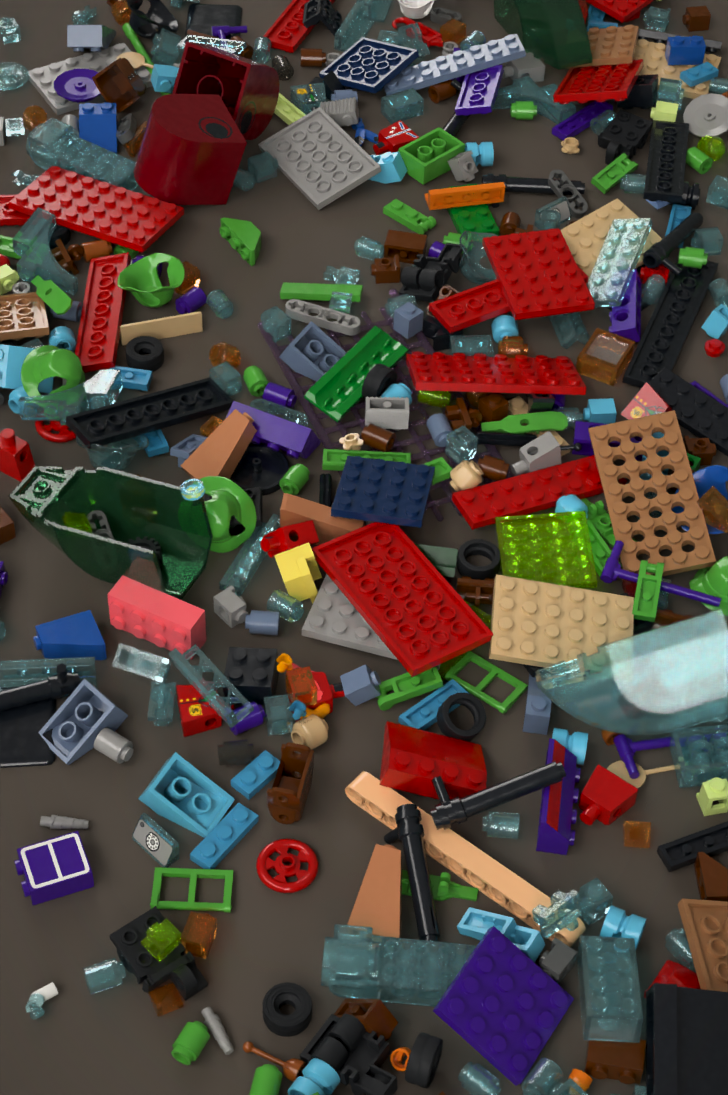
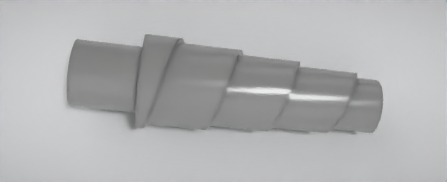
[40,815,89,830]
[201,1007,234,1055]

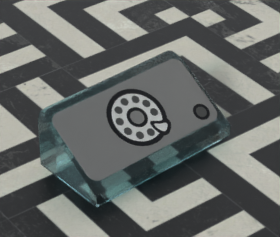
[534,196,571,230]
[132,813,179,868]

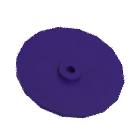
[54,69,101,103]

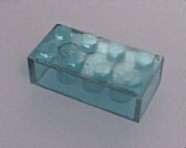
[577,935,643,1043]

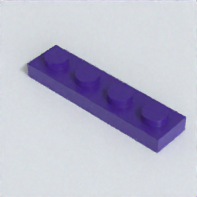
[552,101,613,141]

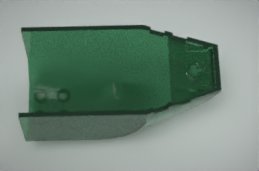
[494,0,592,70]
[9,466,213,600]

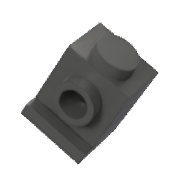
[538,938,577,985]

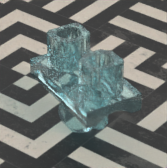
[147,681,176,726]
[532,890,582,939]

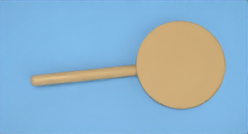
[116,52,154,69]
[607,761,689,789]

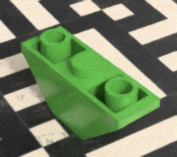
[219,217,261,266]

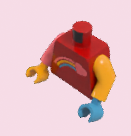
[276,653,345,723]

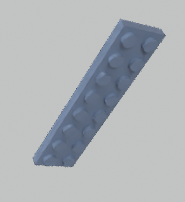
[383,34,526,99]

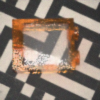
[576,328,635,386]

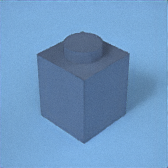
[393,302,424,339]
[340,664,381,706]

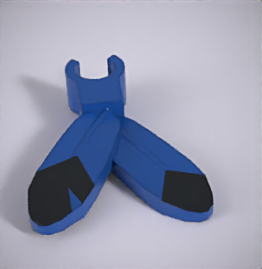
[351,117,378,146]

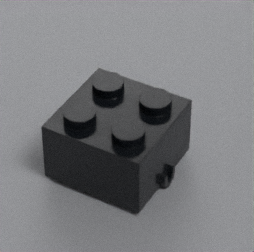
[222,647,279,705]

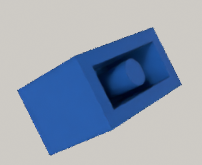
[665,36,706,65]

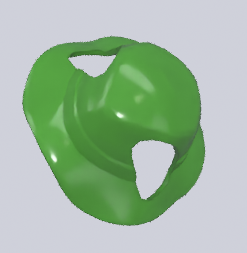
[117,252,185,308]
[21,345,87,410]
[179,476,257,553]
[689,556,728,616]

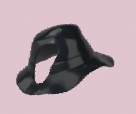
[127,0,179,39]

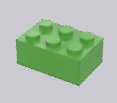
[398,127,465,185]

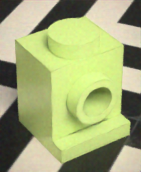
[0,264,20,296]
[696,777,728,816]

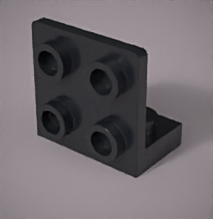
[303,0,342,39]

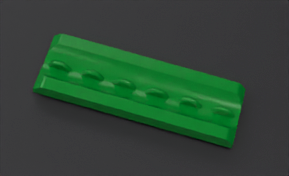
[304,326,409,423]

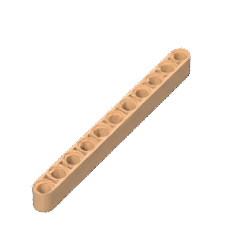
[345,771,586,948]

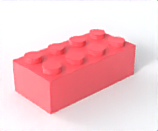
[107,575,206,660]

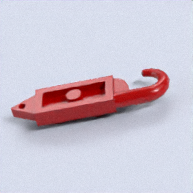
[392,17,443,47]

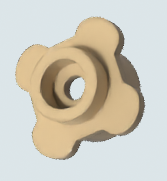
[561,137,580,154]
[339,433,364,450]

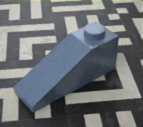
[523,673,553,735]

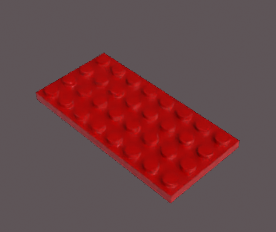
[9,166,184,253]
[406,351,586,395]
[311,522,493,677]

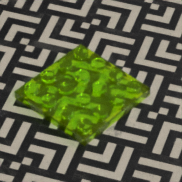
[495,511,597,589]

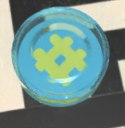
[180,479,205,501]

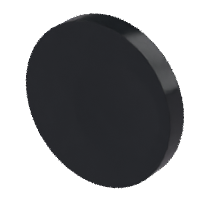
[230,444,289,496]

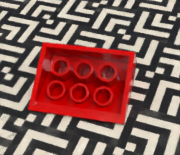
[379,721,487,800]

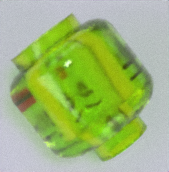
[697,135,725,161]

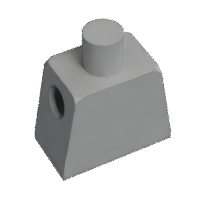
[502,48,546,85]
[510,431,561,476]

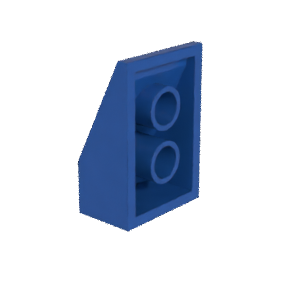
[79,102,118,156]

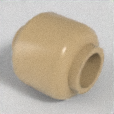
[450,460,483,492]
[291,714,329,750]

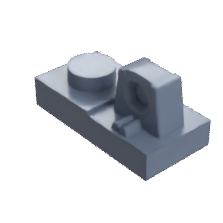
[170,434,208,468]

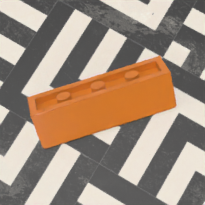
[424,182,505,210]

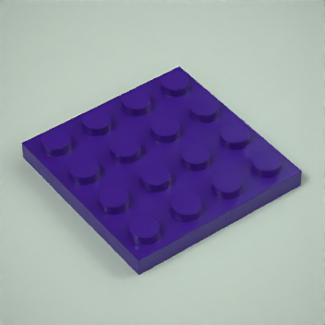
[433,926,574,1086]

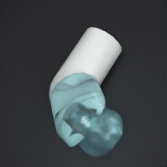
[25,982,58,1020]

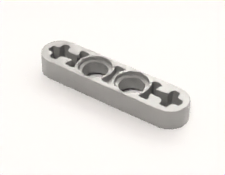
[285,299,361,336]

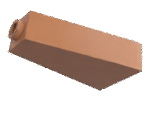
[180,409,257,482]
[280,493,364,545]
[347,844,402,952]

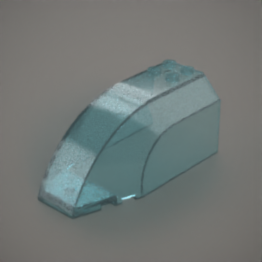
[535,608,728,735]

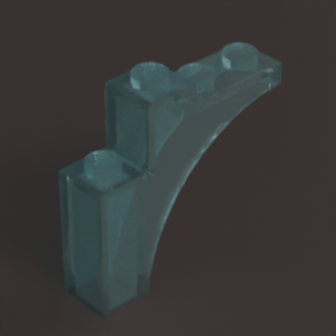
[493,76,576,124]
[12,207,78,296]
[18,369,123,425]

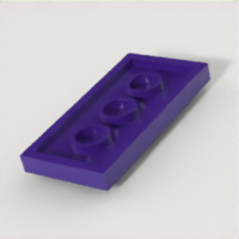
[455,65,504,116]

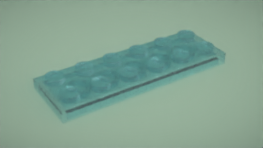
[587,218,653,307]

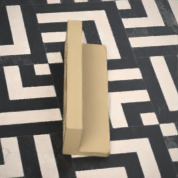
[119,311,203,346]

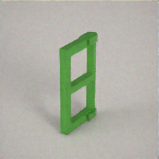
[444,651,528,714]
[150,867,234,913]

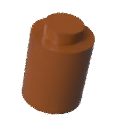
[81,239,112,263]

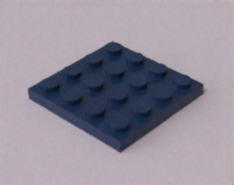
[319,37,419,94]
[331,456,435,528]

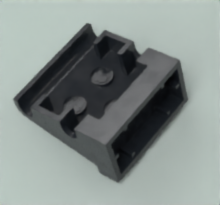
[646,983,728,1095]

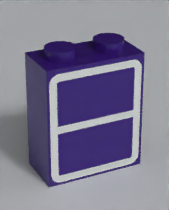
[14,831,94,906]

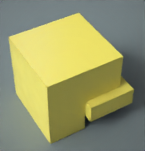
[274,542,322,604]

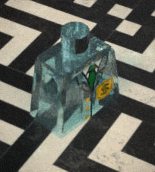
[290,82,326,115]

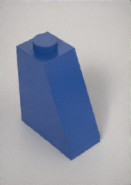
[33,610,107,660]

